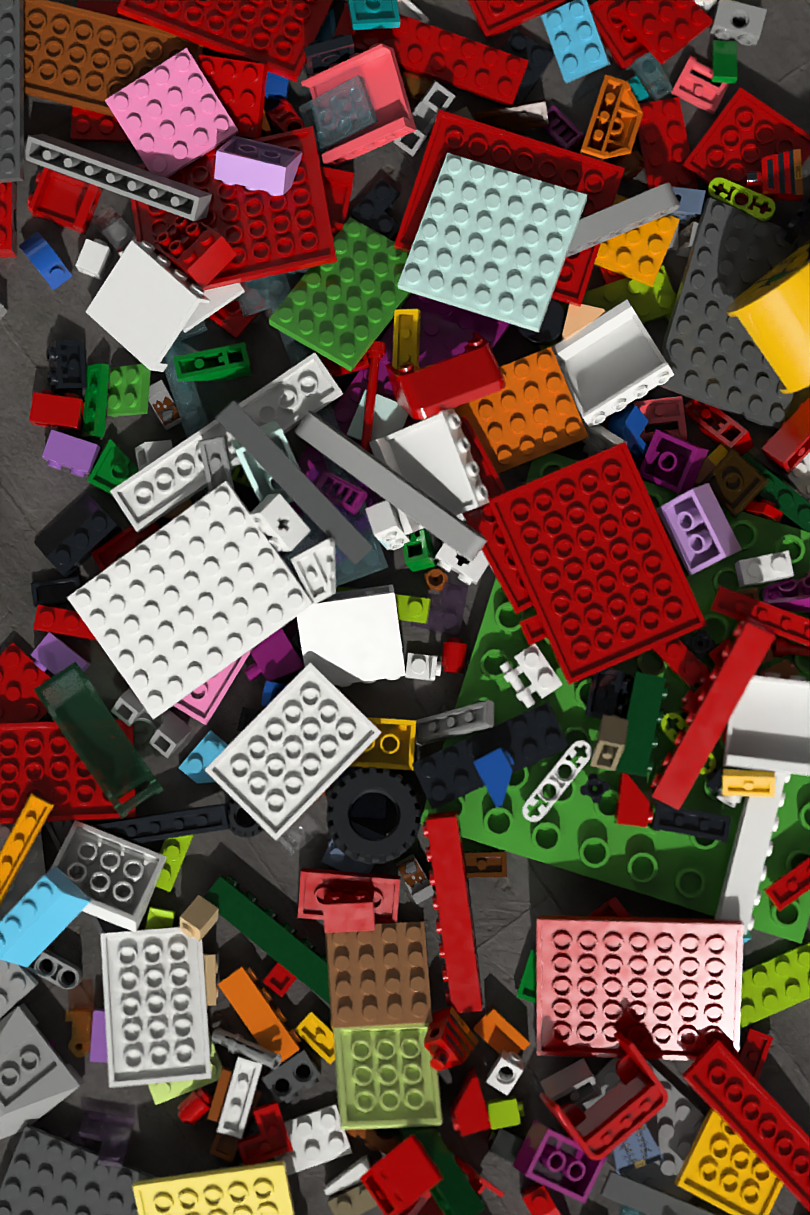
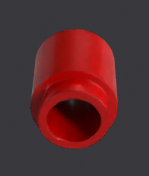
[441,638,468,674]
[177,1087,213,1125]

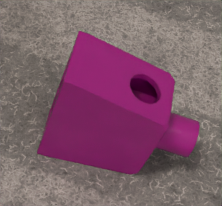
[243,628,305,682]

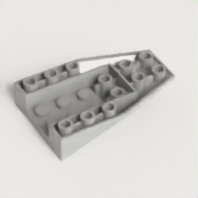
[0,1003,85,1139]

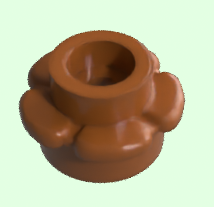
[424,567,448,591]

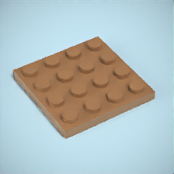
[325,922,432,1029]

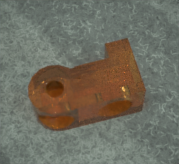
[65,1008,94,1058]

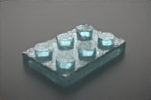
[299,75,378,152]

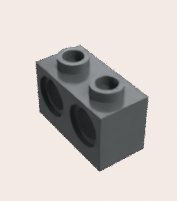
[262,1047,321,1104]

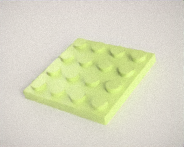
[333,1023,442,1130]

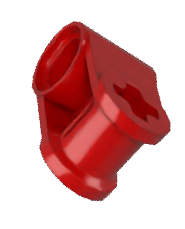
[265,98,305,133]

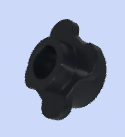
[685,629,716,659]
[580,773,610,803]

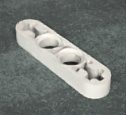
[522,741,592,822]

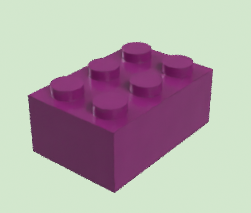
[512,1120,607,1203]

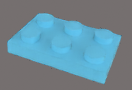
[541,0,610,83]

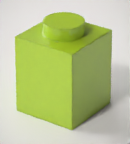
[486,1095,524,1130]

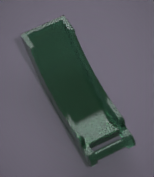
[34,662,164,819]

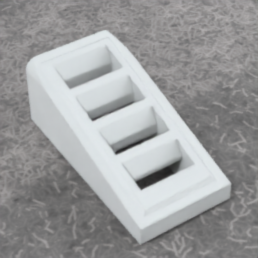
[325,1155,372,1195]

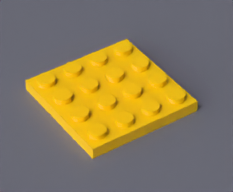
[674,1107,783,1215]

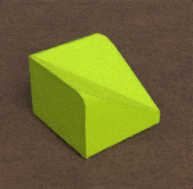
[145,907,176,930]

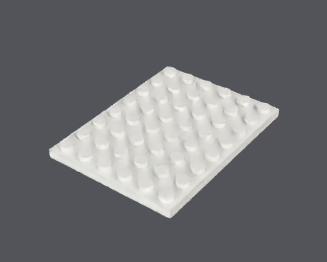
[67,481,313,719]

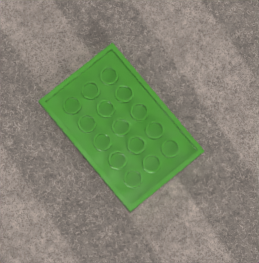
[269,217,411,371]

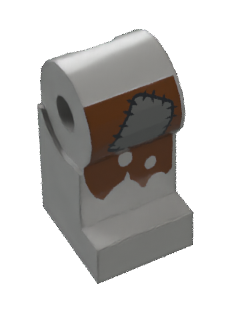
[148,380,183,430]
[396,854,436,904]

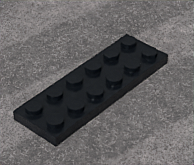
[412,702,569,810]

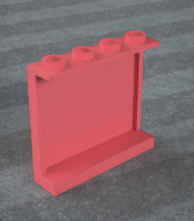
[301,43,416,167]

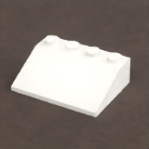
[51,820,167,932]

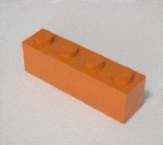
[218,965,302,1063]

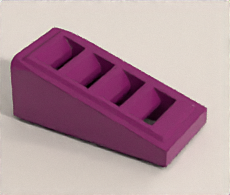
[541,104,585,152]
[316,470,368,516]

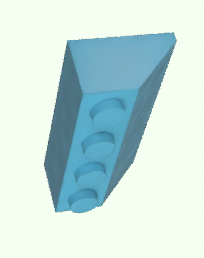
[0,866,92,967]

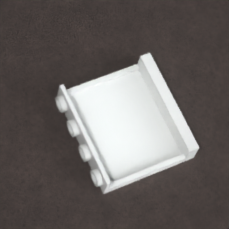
[86,240,210,372]
[552,300,674,427]
[369,408,490,535]
[297,585,406,687]
[723,673,810,776]

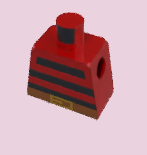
[746,149,803,201]
[423,1007,479,1071]

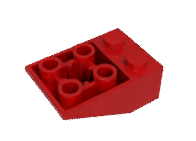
[151,216,237,289]
[360,1134,443,1215]

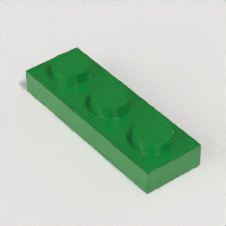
[82,363,110,439]

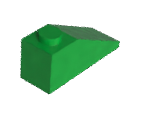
[173,342,250,381]
[402,528,436,572]

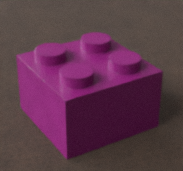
[639,429,709,494]

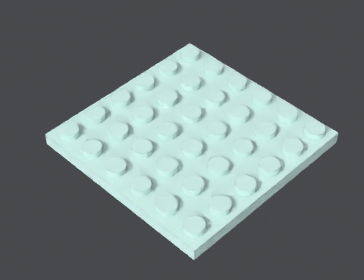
[398,153,587,332]

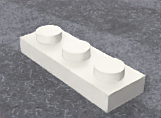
[217,1056,262,1138]

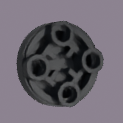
[517,298,565,345]

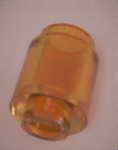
[402,71,433,100]

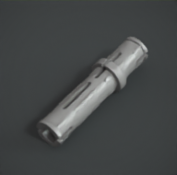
[211,1027,282,1070]

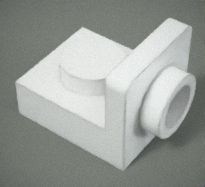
[405,653,442,681]

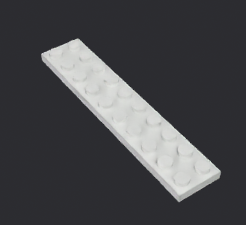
[110,353,343,533]

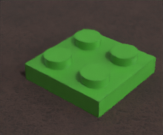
[107,364,151,417]

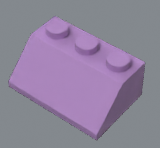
[214,136,302,196]
[656,483,742,576]

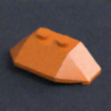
[580,74,643,159]

